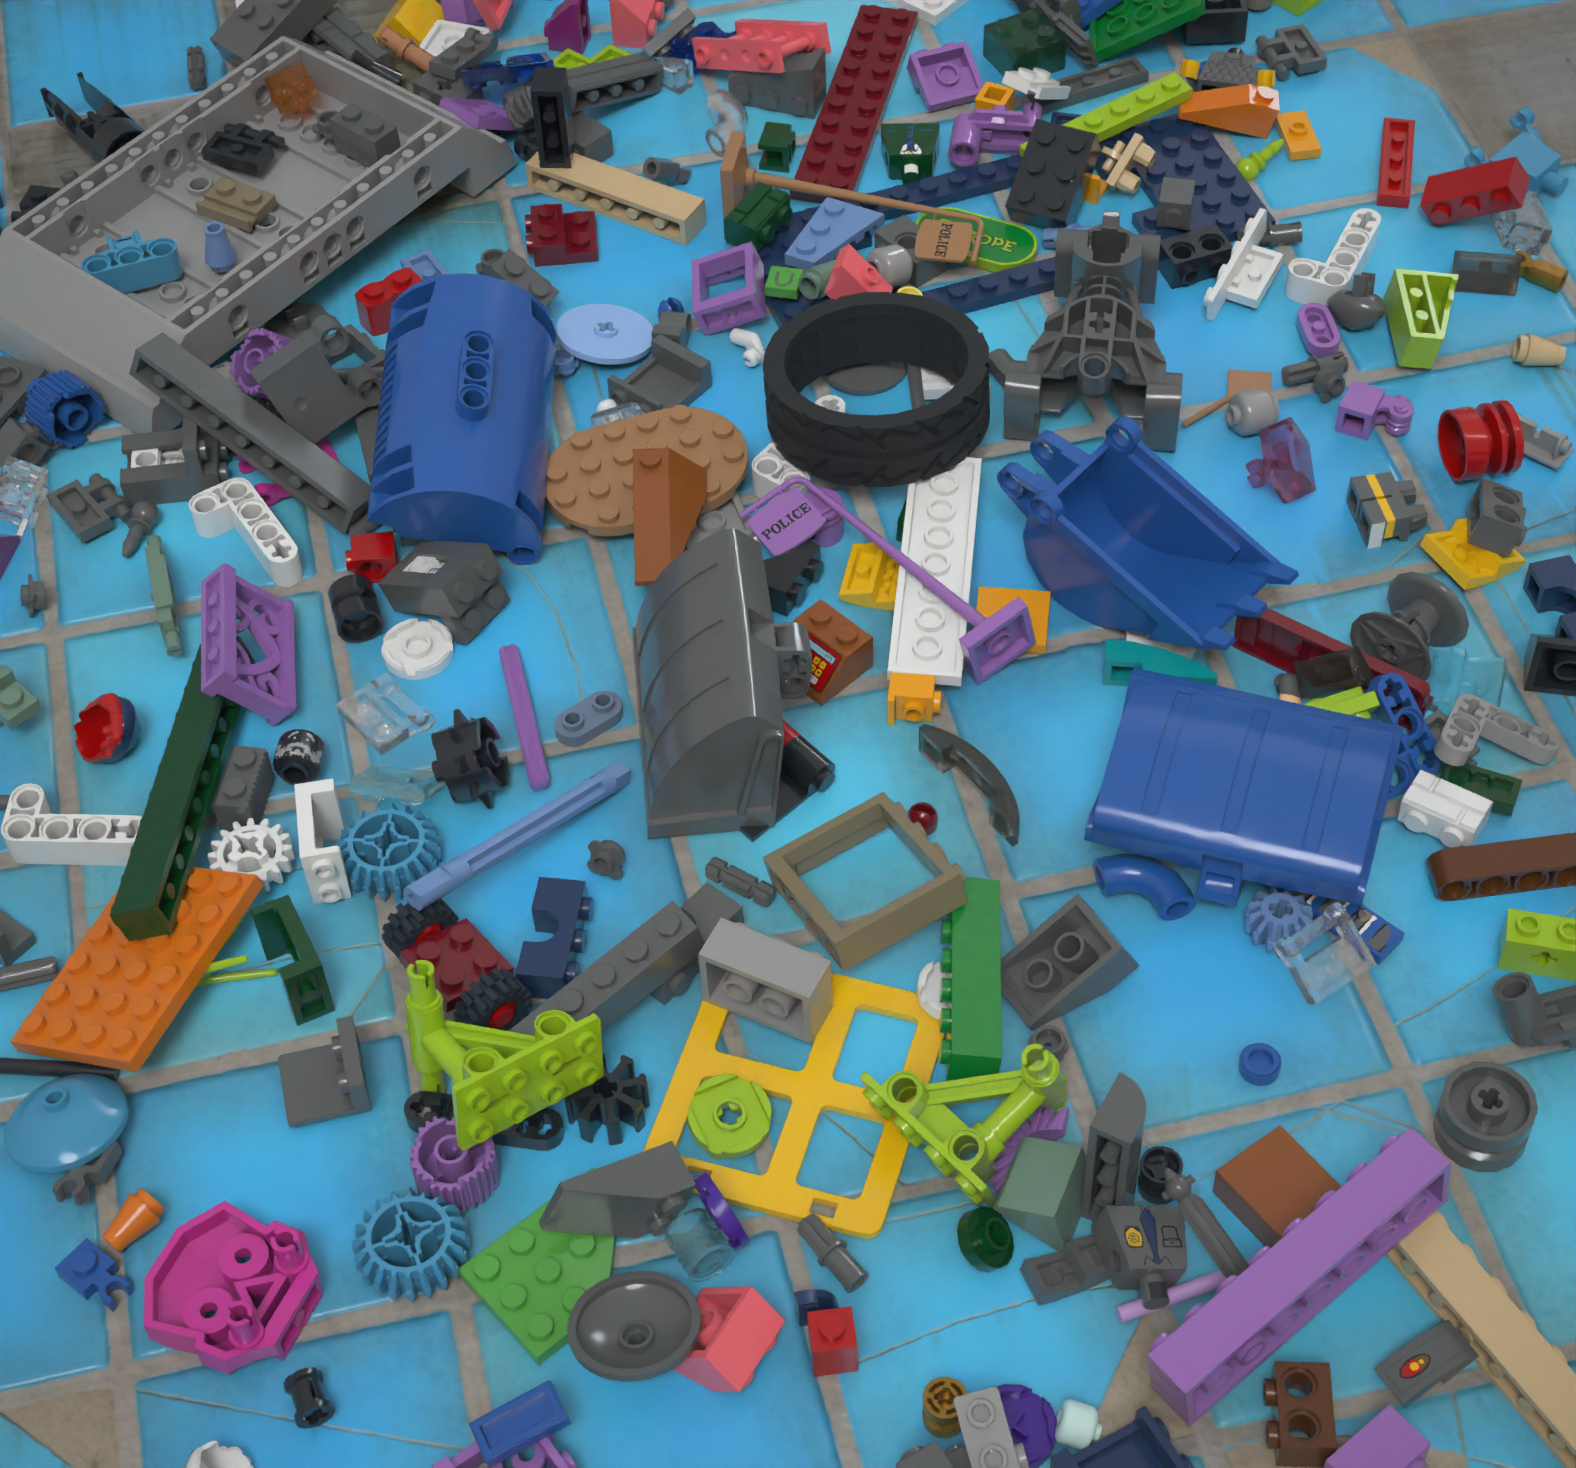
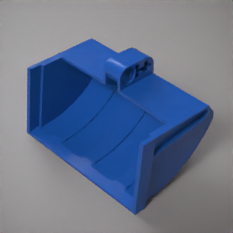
[1084,667,1404,907]

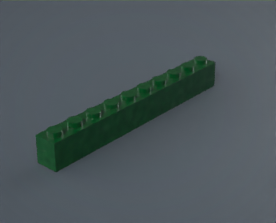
[110,636,255,941]

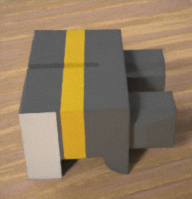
[1346,472,1428,549]

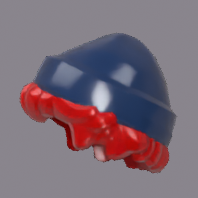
[74,693,142,763]

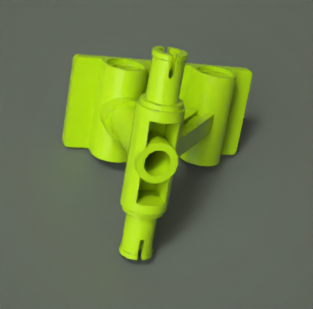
[405,960,604,1151]
[859,1043,1068,1208]

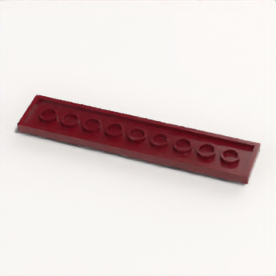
[790,5,918,204]

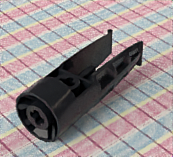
[40,72,145,164]

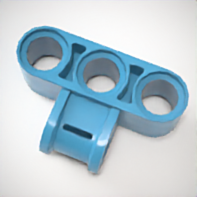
[81,230,183,294]

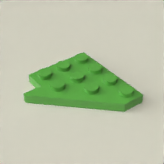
[459,1168,617,1366]

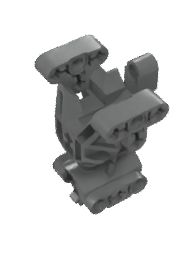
[1004,211,1183,452]

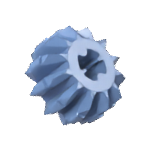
[1245,886,1313,955]

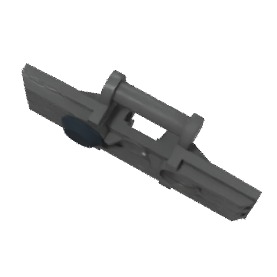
[1010,0,1098,68]

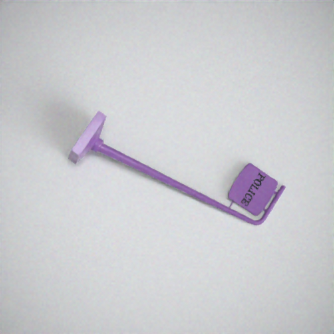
[738,477,1036,685]

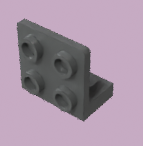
[278,1016,371,1128]

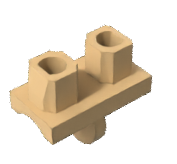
[1100,133,1157,195]

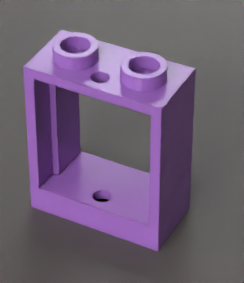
[692,241,766,336]

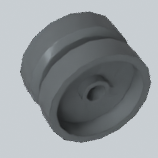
[1433,1062,1538,1172]

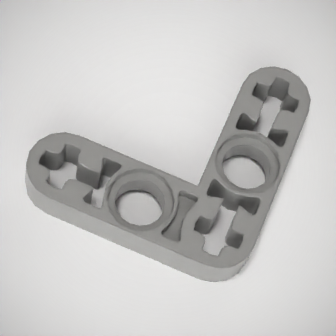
[1433,694,1560,766]

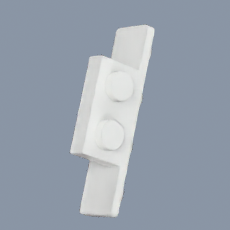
[1203,208,1284,321]

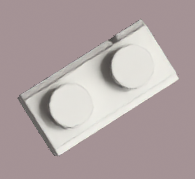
[1397,770,1493,848]

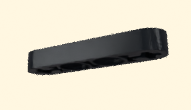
[404,1091,564,1151]

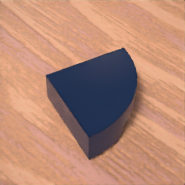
[794,1289,839,1327]

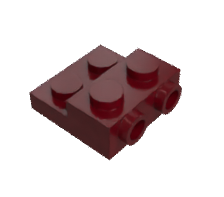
[525,203,599,267]

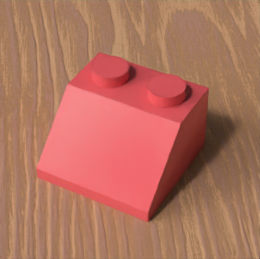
[609,0,665,49]
[672,1286,785,1392]

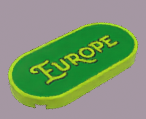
[915,207,1037,272]

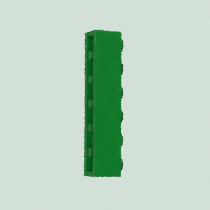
[939,877,1002,1081]

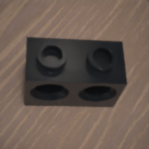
[1158,224,1233,289]

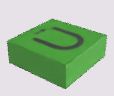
[765,266,803,299]

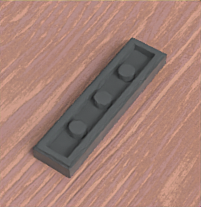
[1027,56,1149,114]

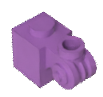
[1335,380,1414,441]

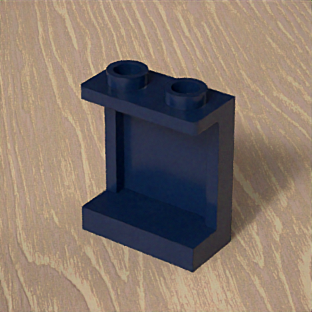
[1050,1406,1194,1468]

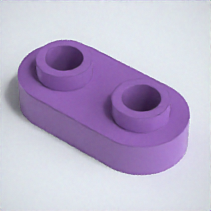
[1296,303,1340,357]

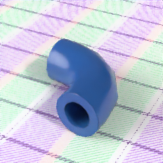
[1093,853,1196,921]

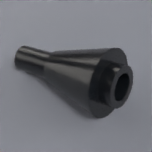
[350,50,403,87]

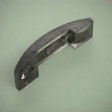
[919,724,1020,847]

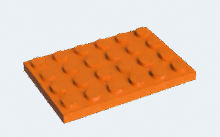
[10,867,264,1073]

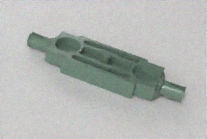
[145,535,182,657]

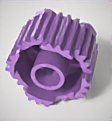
[229,328,294,402]
[409,1116,500,1215]

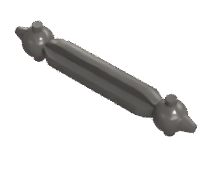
[1161,1167,1249,1278]

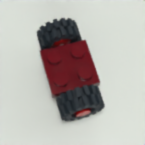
[381,898,533,1031]

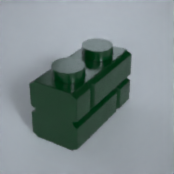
[723,182,793,252]

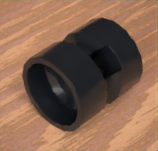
[328,575,383,643]

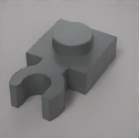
[53,1141,123,1206]

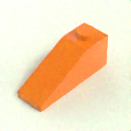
[1178,84,1280,139]

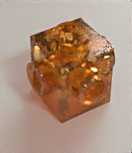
[264,61,319,115]

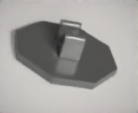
[263,302,329,339]

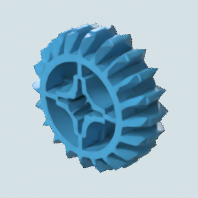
[337,803,442,902]
[352,1187,470,1303]

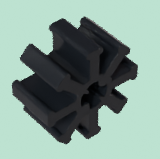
[564,1053,650,1146]

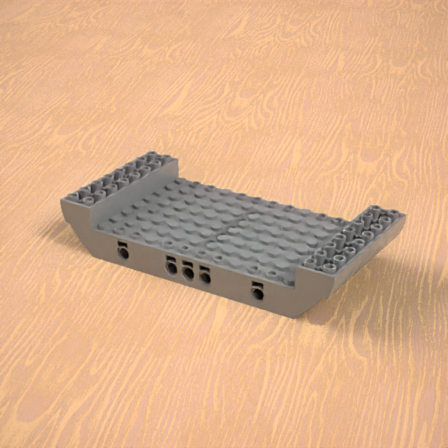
[0,36,516,434]

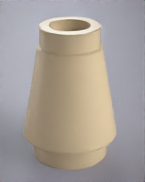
[1512,333,1566,366]

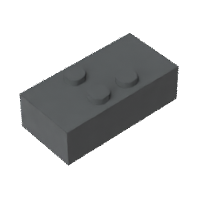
[210,0,338,68]

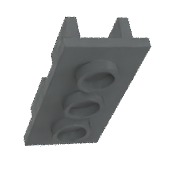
[0,355,47,429]

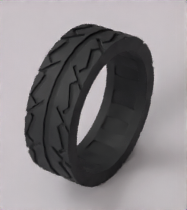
[763,292,990,487]

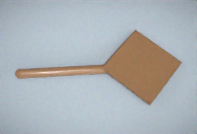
[1181,369,1271,428]

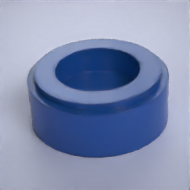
[1238,1043,1281,1086]

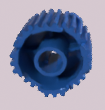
[24,370,106,449]

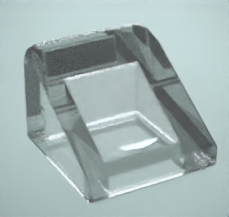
[656,56,694,95]

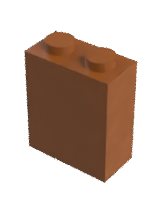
[1212,1125,1342,1248]

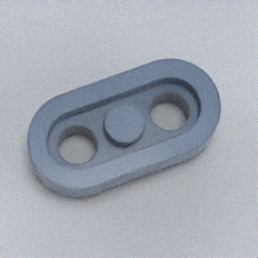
[555,691,623,747]

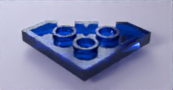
[460,52,554,89]

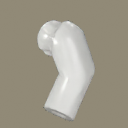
[730,328,765,367]

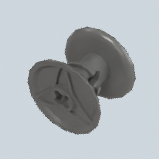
[1350,572,1469,681]

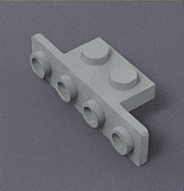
[954,1387,1029,1468]

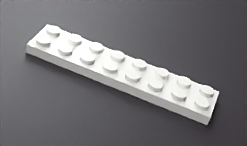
[887,457,982,686]

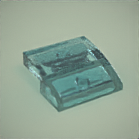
[1426,647,1507,716]

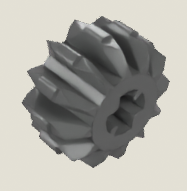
[505,86,535,131]

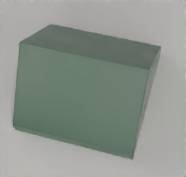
[993,1136,1086,1252]

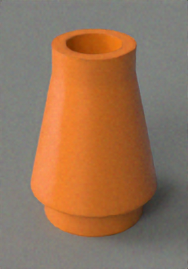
[102,1188,166,1253]

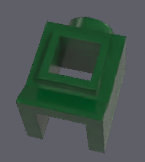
[758,122,796,173]

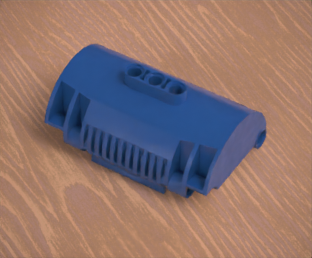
[367,273,557,565]

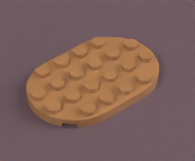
[545,405,749,536]

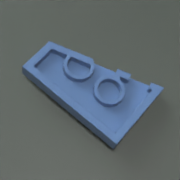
[785,197,885,270]

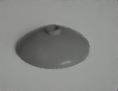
[567,1271,701,1382]

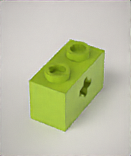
[1498,908,1576,981]

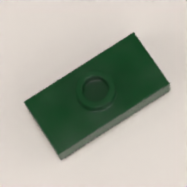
[1440,763,1522,816]

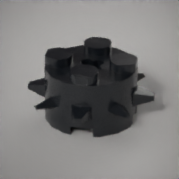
[431,709,510,809]

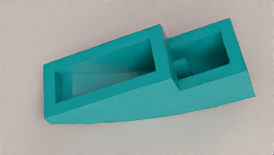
[1103,639,1217,686]

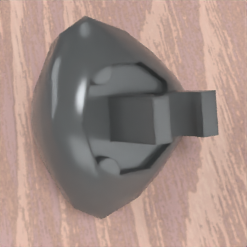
[1327,272,1387,331]

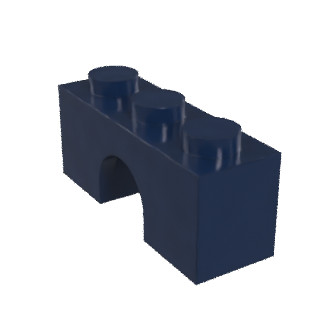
[1523,555,1576,638]
[515,877,594,999]

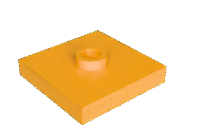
[974,586,1051,654]

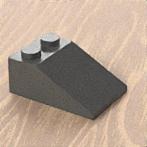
[1001,894,1139,1030]
[538,1141,696,1238]

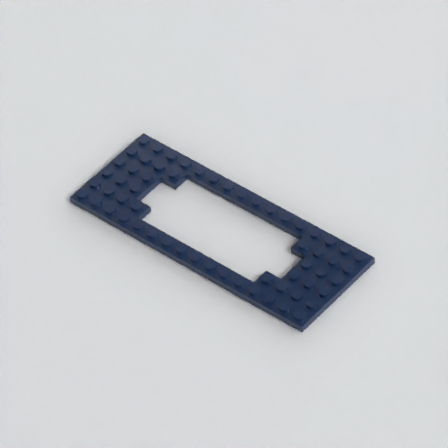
[735,114,1276,328]

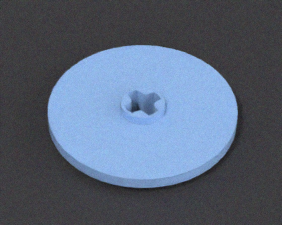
[556,304,653,365]

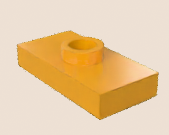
[1274,110,1321,161]

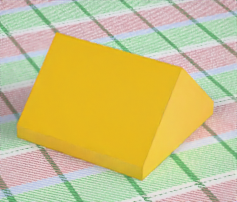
[373,0,444,46]

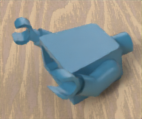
[1464,107,1568,201]

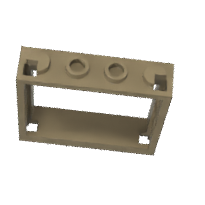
[763,791,968,972]

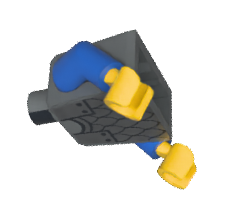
[1179,47,1276,91]

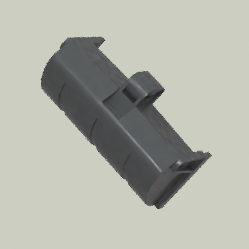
[632,529,812,839]

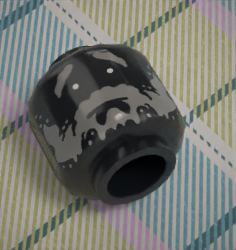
[273,729,326,785]

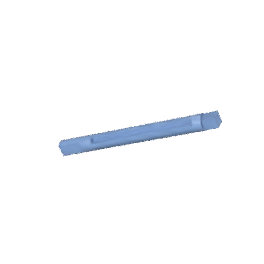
[403,760,631,911]

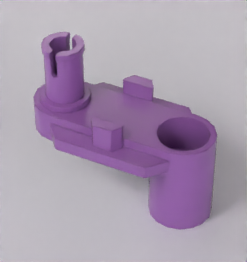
[948,102,1043,167]

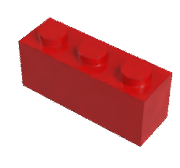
[1420,157,1530,226]

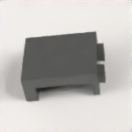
[607,334,712,416]

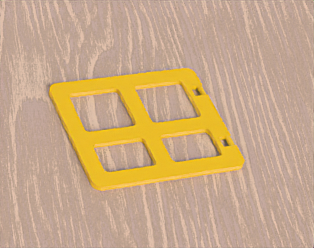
[643,973,946,1239]

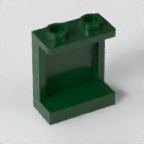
[251,895,335,1026]

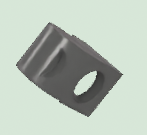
[651,310,691,348]

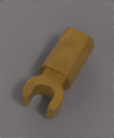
[1506,250,1568,293]

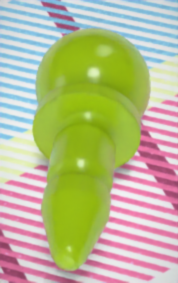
[1235,139,1284,182]

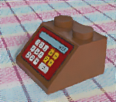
[793,599,873,706]

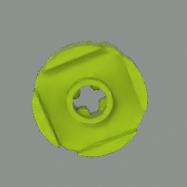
[687,1074,772,1160]

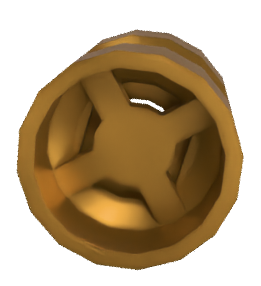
[922,1377,968,1439]

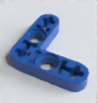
[1368,672,1442,801]

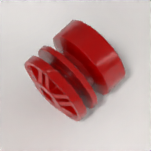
[1438,400,1524,482]

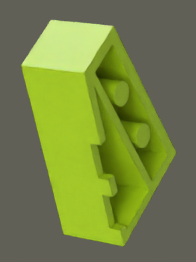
[1383,268,1459,369]

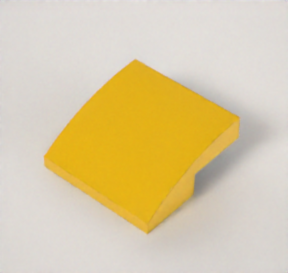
[1420,518,1526,590]
[838,542,899,611]

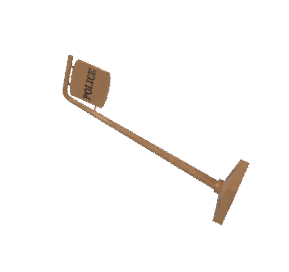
[720,131,984,266]

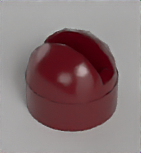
[908,802,938,835]

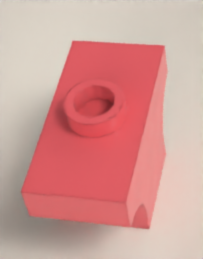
[825,244,893,300]

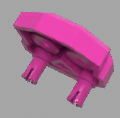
[144,1201,323,1375]

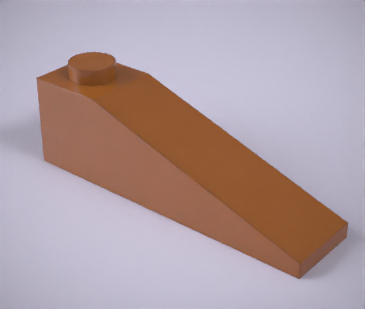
[633,448,707,586]

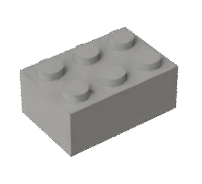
[698,918,833,1044]

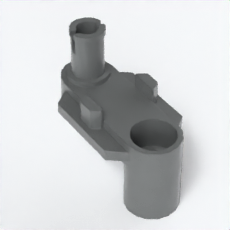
[1492,972,1576,1048]

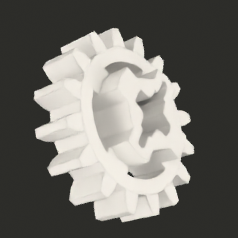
[208,818,295,892]

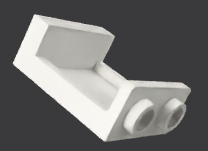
[294,778,351,904]

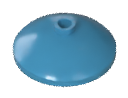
[4,1074,129,1173]

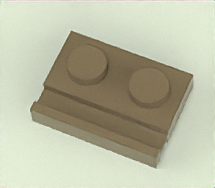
[195,176,277,232]

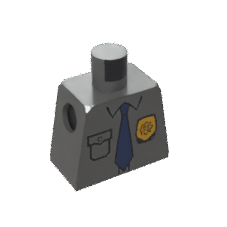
[1091,1205,1187,1310]

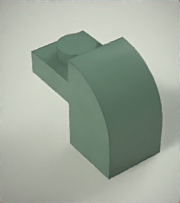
[0,665,42,730]

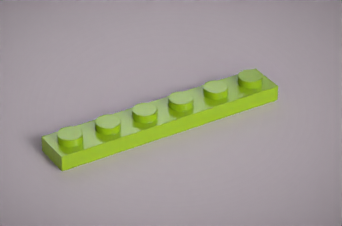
[1019,72,1193,157]

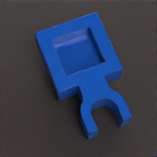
[54,1238,134,1312]

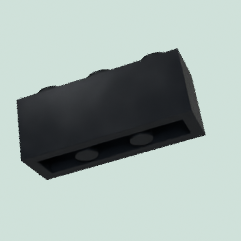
[530,67,575,168]

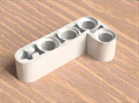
[1285,208,1381,309]
[751,395,846,503]
[189,477,304,587]
[1,783,142,866]

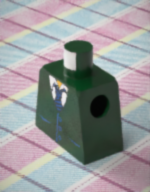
[881,123,940,184]

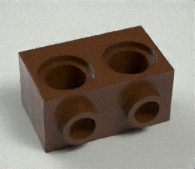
[1263,1361,1337,1468]

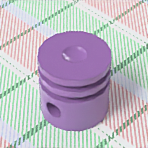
[805,488,844,547]

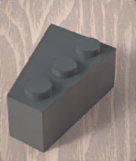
[728,48,826,119]

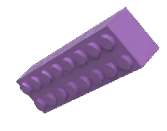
[1147,1127,1451,1427]

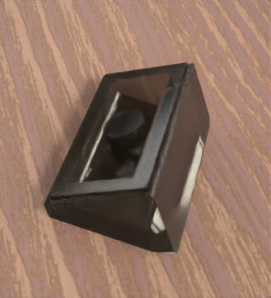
[1450,251,1522,296]
[1294,646,1374,699]

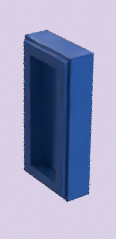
[468,1380,572,1468]

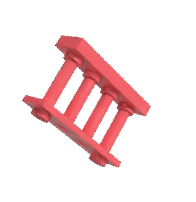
[692,19,831,73]

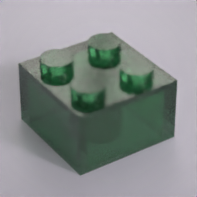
[983,8,1066,77]

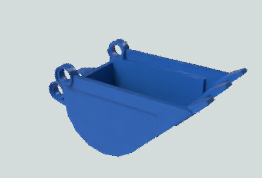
[997,416,1299,650]

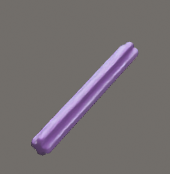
[499,644,550,791]

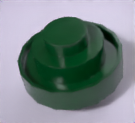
[957,1206,1014,1272]

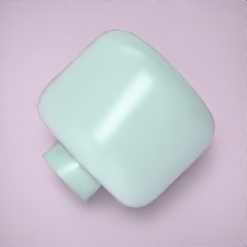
[1055,1399,1102,1450]

